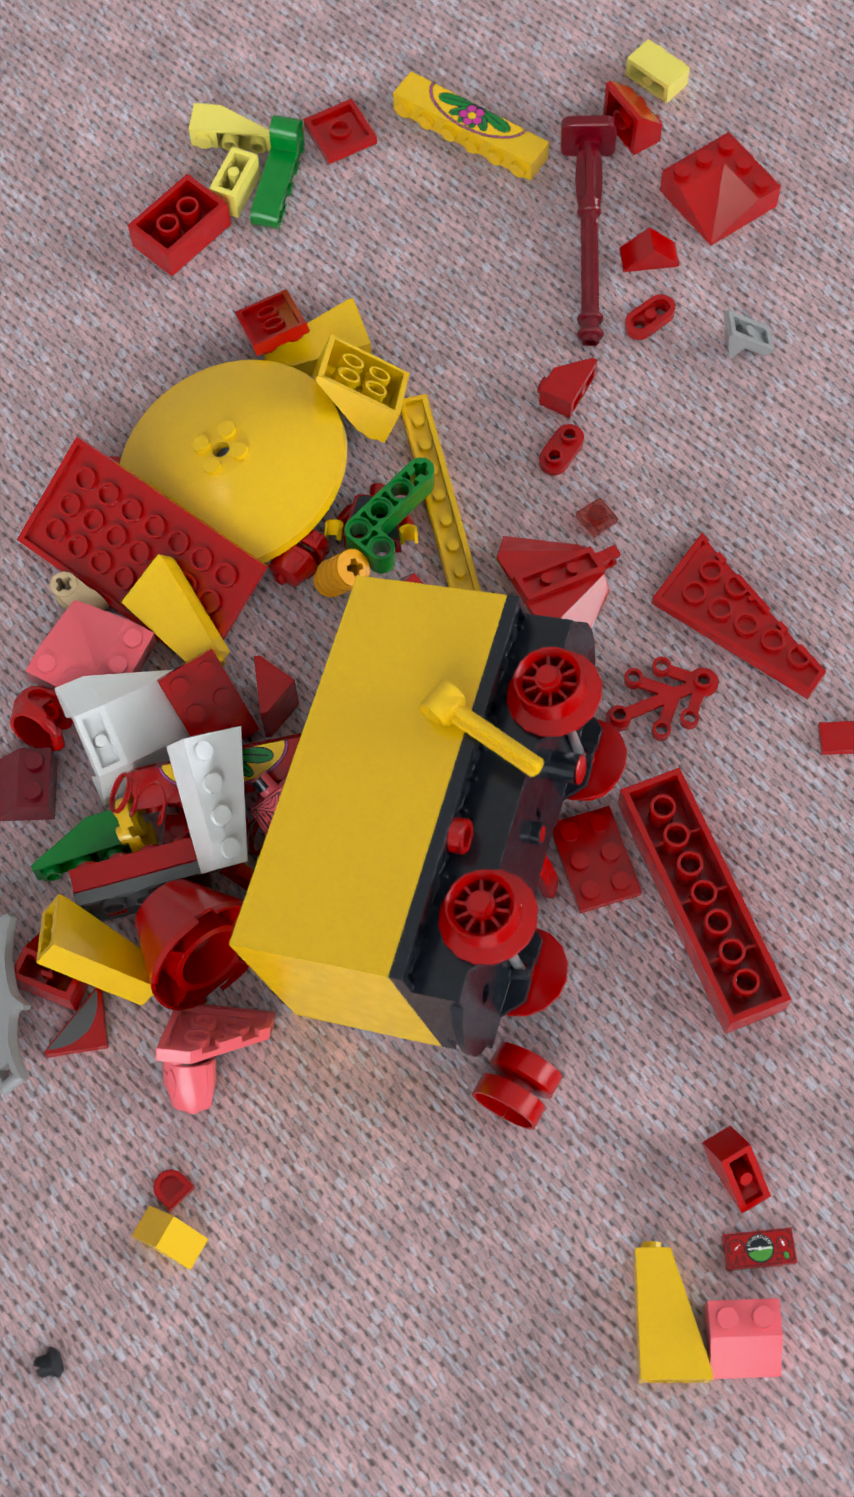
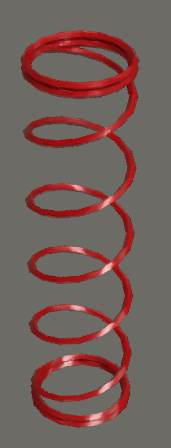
[109,772,266,856]

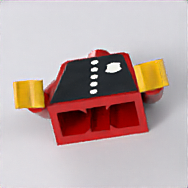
[324,483,418,553]

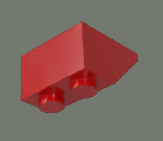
[603,80,663,156]

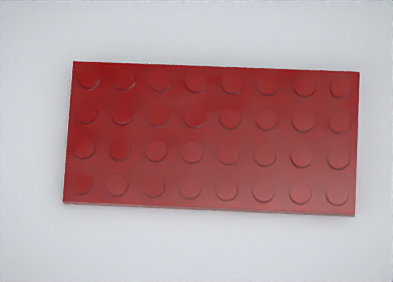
[17,437,268,650]

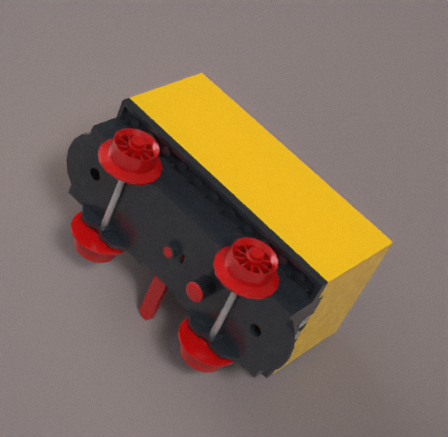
[229,575,627,1057]

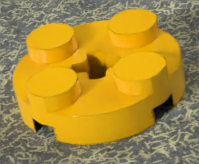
[114,794,158,853]

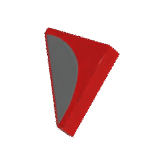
[45,988,109,1058]

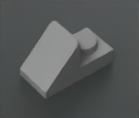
[724,310,774,358]

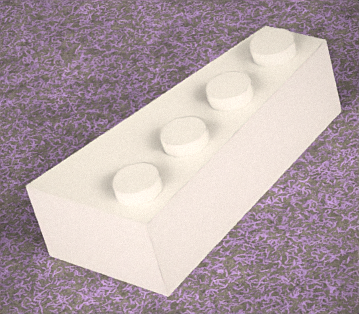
[166,726,248,874]

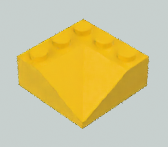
[312,334,410,443]

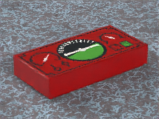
[721,1227,798,1271]

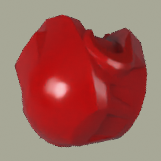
[10,686,74,752]

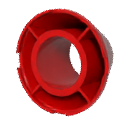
[135,879,250,1010]

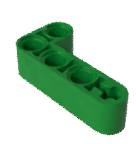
[250,115,305,229]
[345,457,435,574]

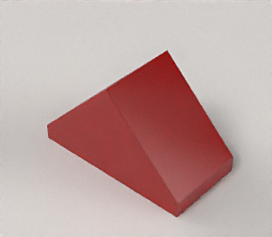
[619,227,679,273]

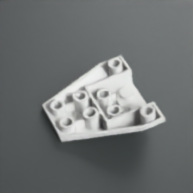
[54,670,190,805]

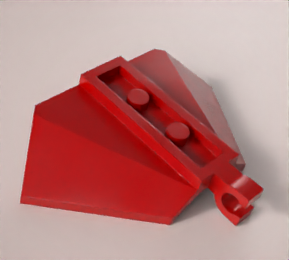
[496,536,621,629]

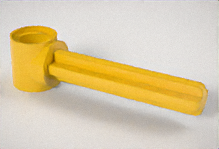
[419,679,544,777]

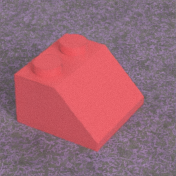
[703,1298,783,1379]

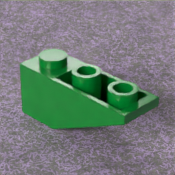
[31,810,131,882]

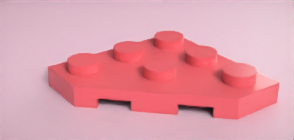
[156,1004,275,1065]

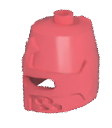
[162,1056,217,1114]

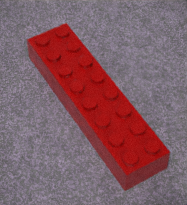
[618,768,792,1034]

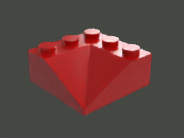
[660,132,781,246]

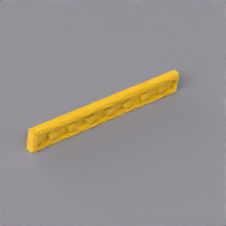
[401,394,481,591]

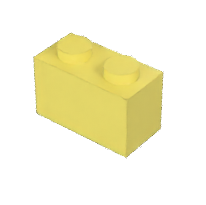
[625,39,690,104]
[209,146,261,218]

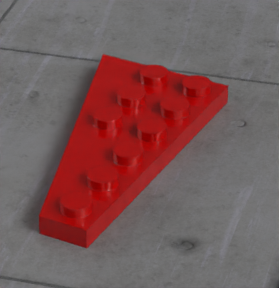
[651,532,826,699]

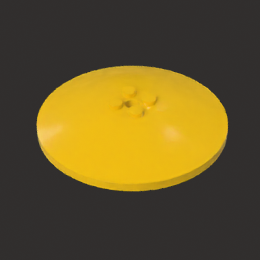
[120,360,347,563]

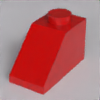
[537,358,598,418]
[702,1125,771,1214]

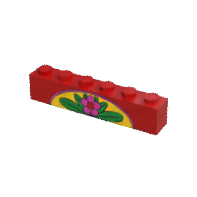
[128,733,302,813]

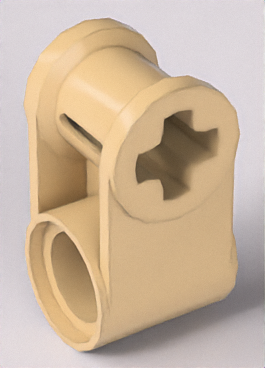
[50,572,109,611]

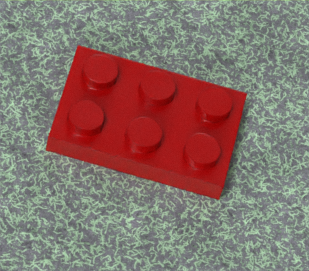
[235,289,310,356]
[157,648,260,740]
[552,805,642,914]

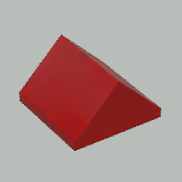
[254,655,299,738]

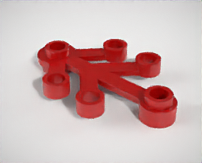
[606,656,719,741]

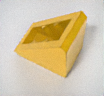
[131,1205,209,1270]

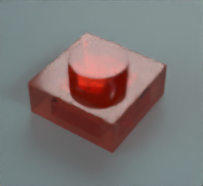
[576,497,618,538]

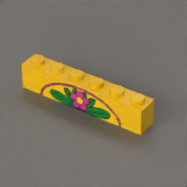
[393,71,549,181]

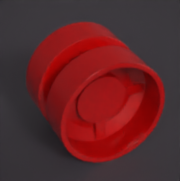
[472,1042,562,1130]

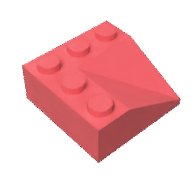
[25,600,156,690]

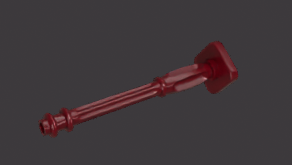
[560,115,617,346]

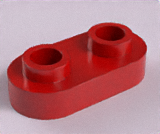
[624,294,676,340]
[539,424,584,476]

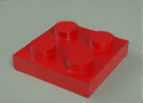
[303,98,377,165]

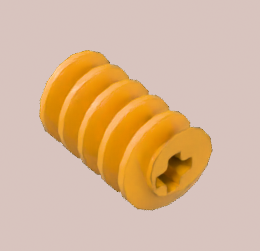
[313,549,370,597]

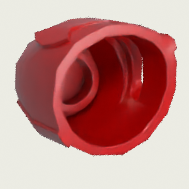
[268,529,330,587]

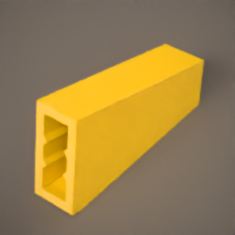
[263,298,372,376]
[121,554,230,666]
[36,894,154,1006]
[633,1241,713,1383]

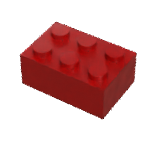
[128,174,231,276]

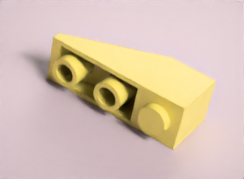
[189,103,271,153]

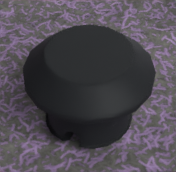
[34,1346,64,1378]

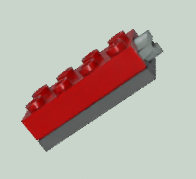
[68,835,222,922]

